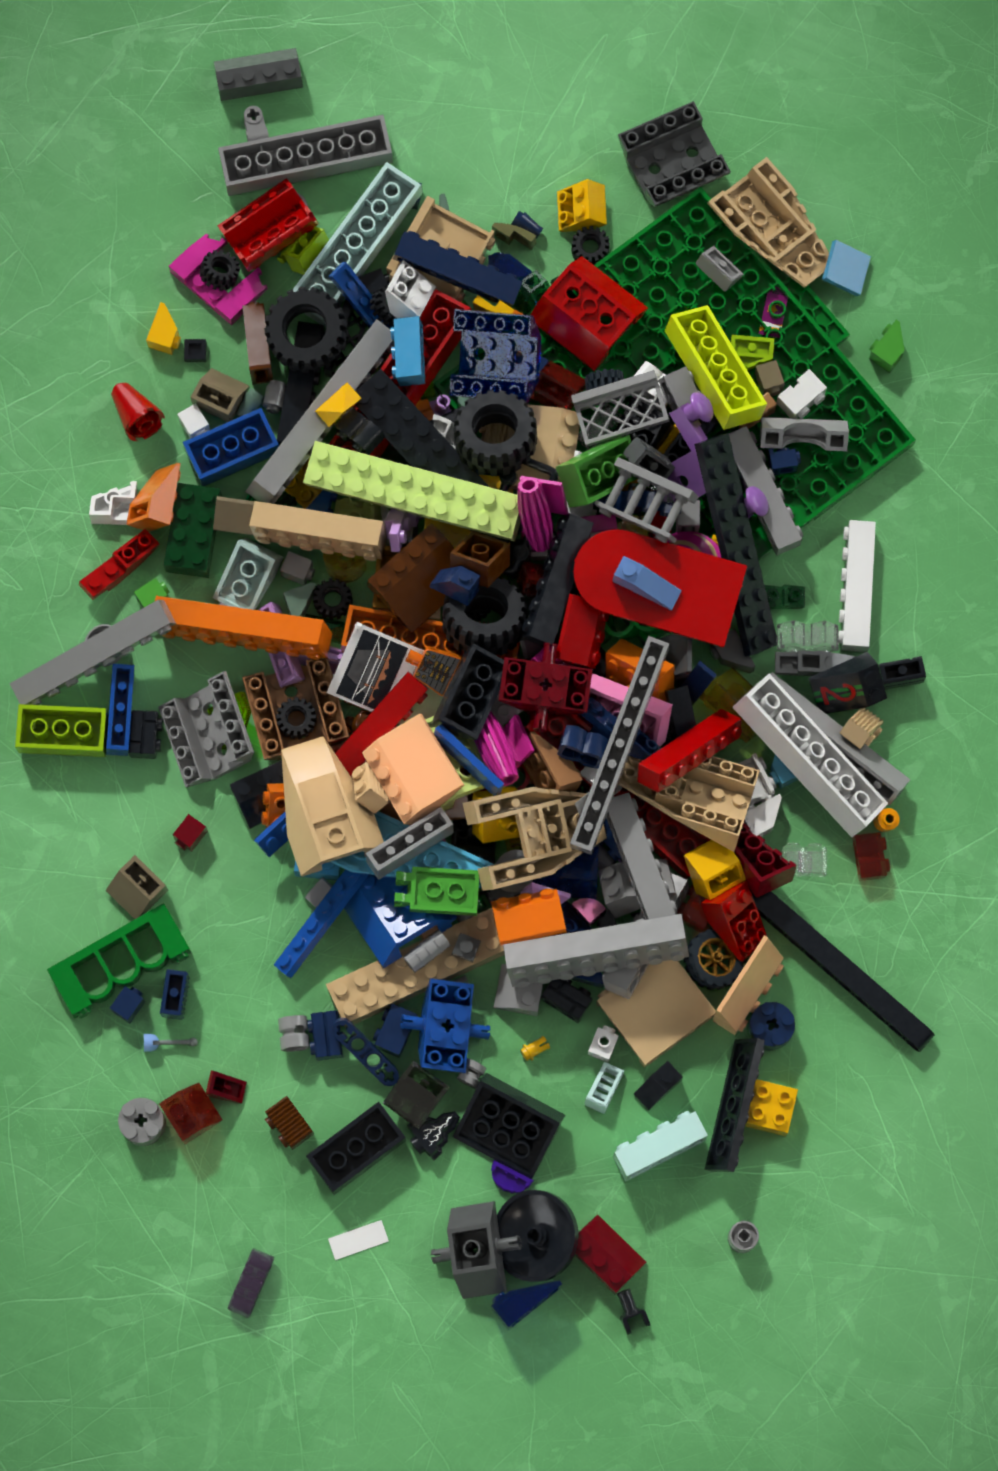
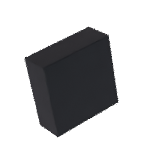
[184,339,206,362]

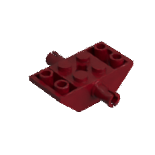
[498,643,593,732]

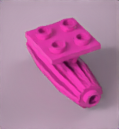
[517,476,568,552]
[474,710,535,787]

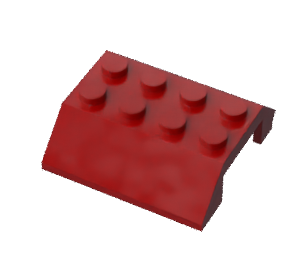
[217,178,319,272]

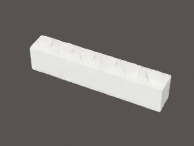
[838,520,876,652]

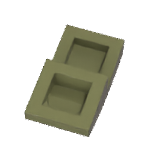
[492,223,536,250]

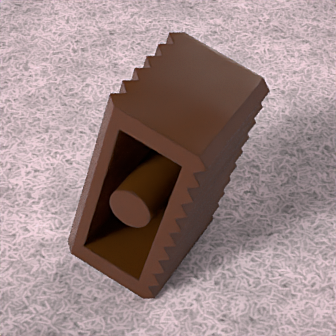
[265,1096,314,1150]

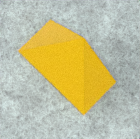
[315,382,362,428]

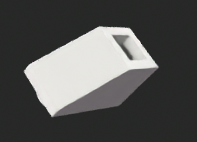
[744,794,782,837]

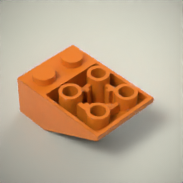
[126,463,181,532]

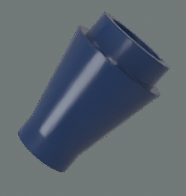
[511,211,543,239]

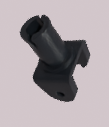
[617,1289,650,1335]

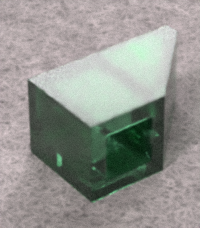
[511,270,550,315]

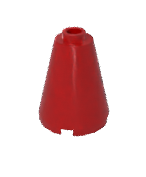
[111,383,165,441]

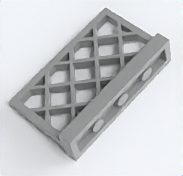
[571,370,669,447]

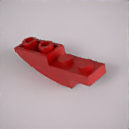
[79,529,159,600]

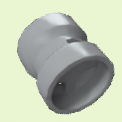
[457,1058,487,1089]

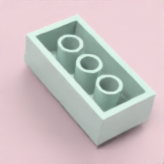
[613,1111,708,1182]

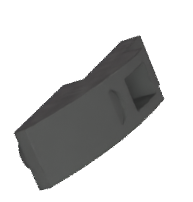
[775,650,856,676]

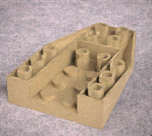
[618,756,760,852]

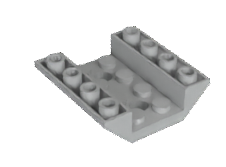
[159,671,254,787]

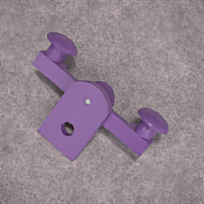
[667,392,769,518]

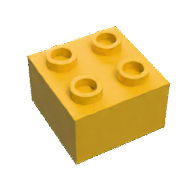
[745,1079,798,1136]

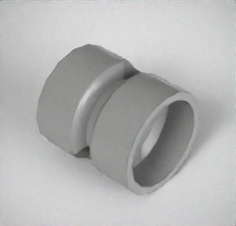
[278,1015,310,1052]
[727,1221,759,1253]

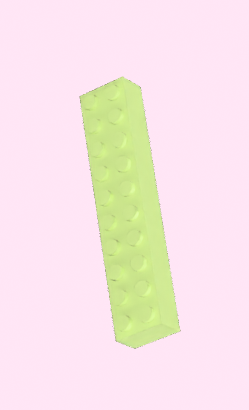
[303,441,521,542]

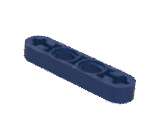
[332,1017,399,1086]

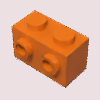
[262,783,285,828]

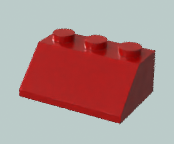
[556,594,610,670]

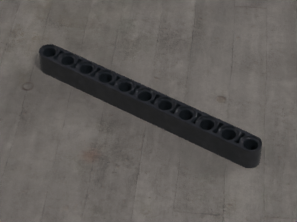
[750,890,935,1052]

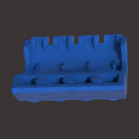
[344,874,457,968]

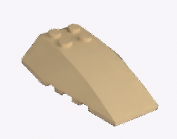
[707,157,829,288]

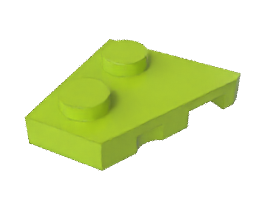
[731,335,774,371]

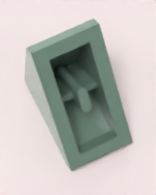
[283,582,316,617]

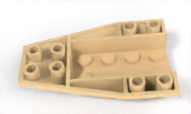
[281,736,384,877]

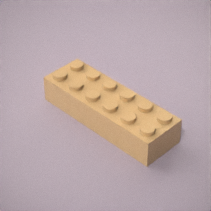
[249,501,387,561]

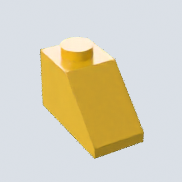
[146,302,181,355]

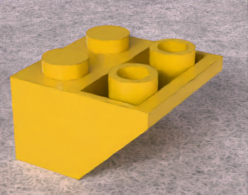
[557,179,607,232]
[684,840,746,900]

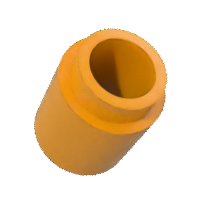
[873,808,900,832]

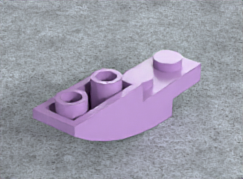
[385,509,423,552]

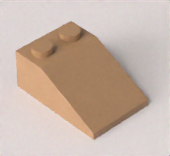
[523,731,583,792]

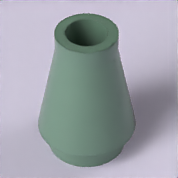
[235,388,264,417]

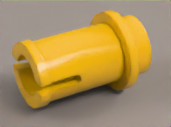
[520,1036,550,1061]

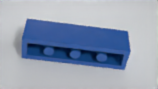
[106,664,135,756]

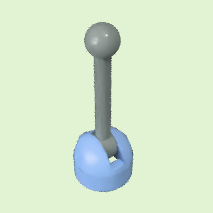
[144,1034,198,1052]

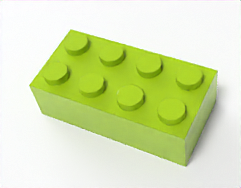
[15,704,109,757]

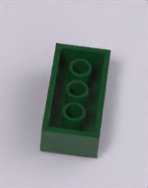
[164,483,222,578]

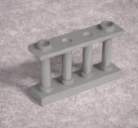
[594,457,699,543]

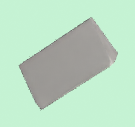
[696,246,744,291]

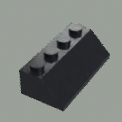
[430,643,504,740]
[230,760,283,829]

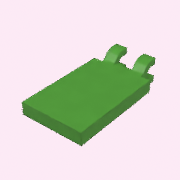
[394,866,479,916]

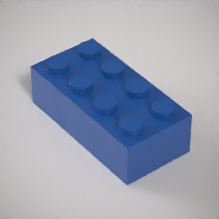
[183,408,279,486]

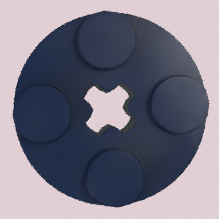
[748,1002,795,1050]

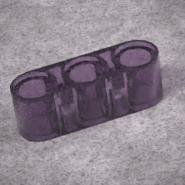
[227,1248,275,1318]

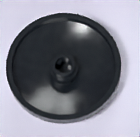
[497,1190,579,1282]

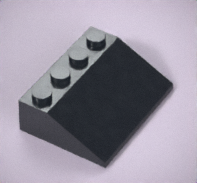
[453,1073,565,1179]

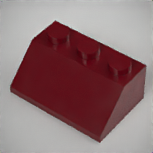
[575,1215,647,1295]

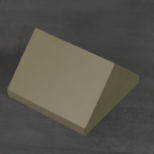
[213,496,254,535]

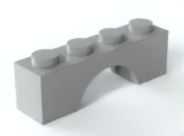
[760,417,849,451]

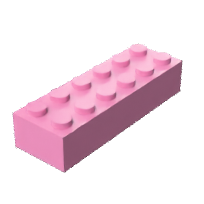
[542,661,673,746]

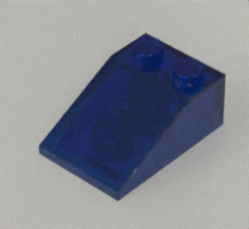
[491,1280,562,1331]

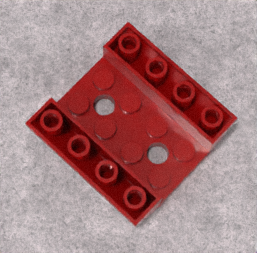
[529,256,648,372]

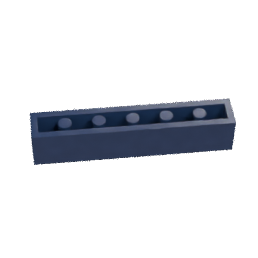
[392,231,522,307]

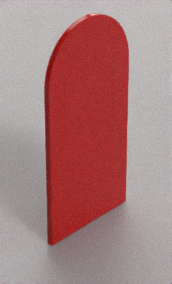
[574,529,747,648]

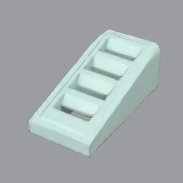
[585,1062,624,1114]

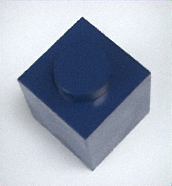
[110,986,145,1024]

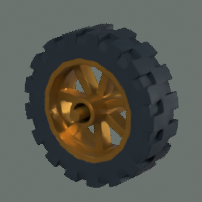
[684,929,745,990]

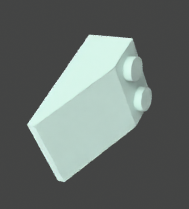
[213,538,284,610]

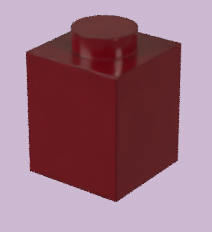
[173,814,208,852]

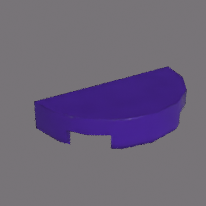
[491,1160,534,1194]

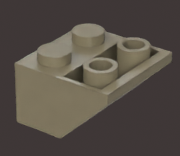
[191,368,250,422]
[106,855,168,919]

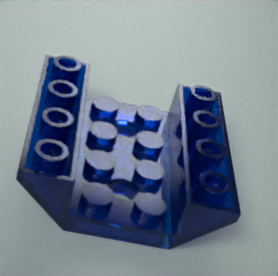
[449,309,542,403]

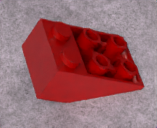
[701,881,767,962]

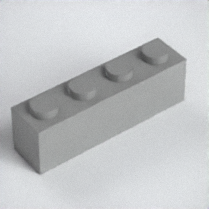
[366,807,453,880]

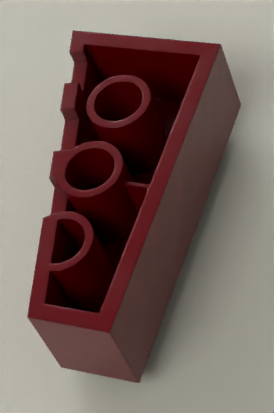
[734,823,797,898]

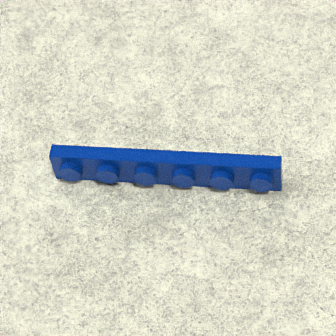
[274,869,369,978]

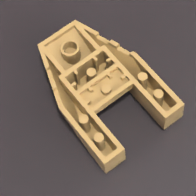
[463,787,607,891]

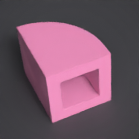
[571,898,606,926]

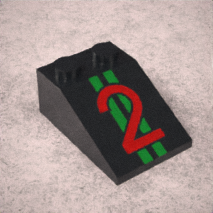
[808,652,887,714]

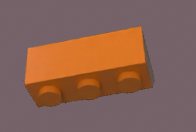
[491,889,567,946]

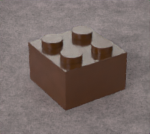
[450,530,510,588]

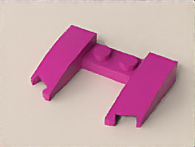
[169,234,268,326]

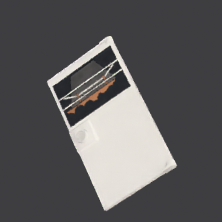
[327,622,452,724]

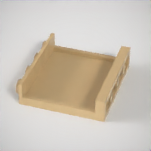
[386,196,496,303]
[596,960,716,1068]

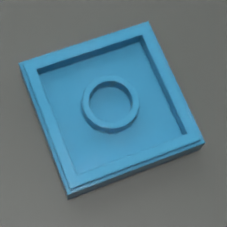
[822,240,871,296]

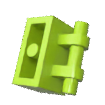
[277,226,329,275]

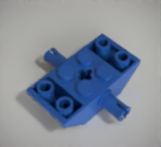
[400,979,491,1073]

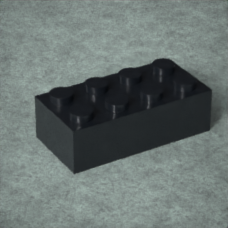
[306,1101,406,1195]

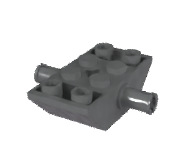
[431,1201,522,1299]

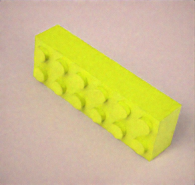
[665,305,767,430]

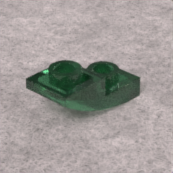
[765,584,805,609]

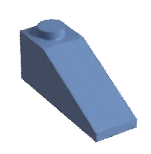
[612,556,682,611]

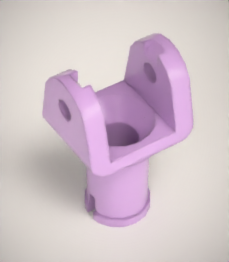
[429,394,451,416]

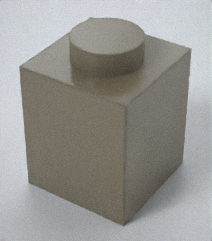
[754,360,784,397]

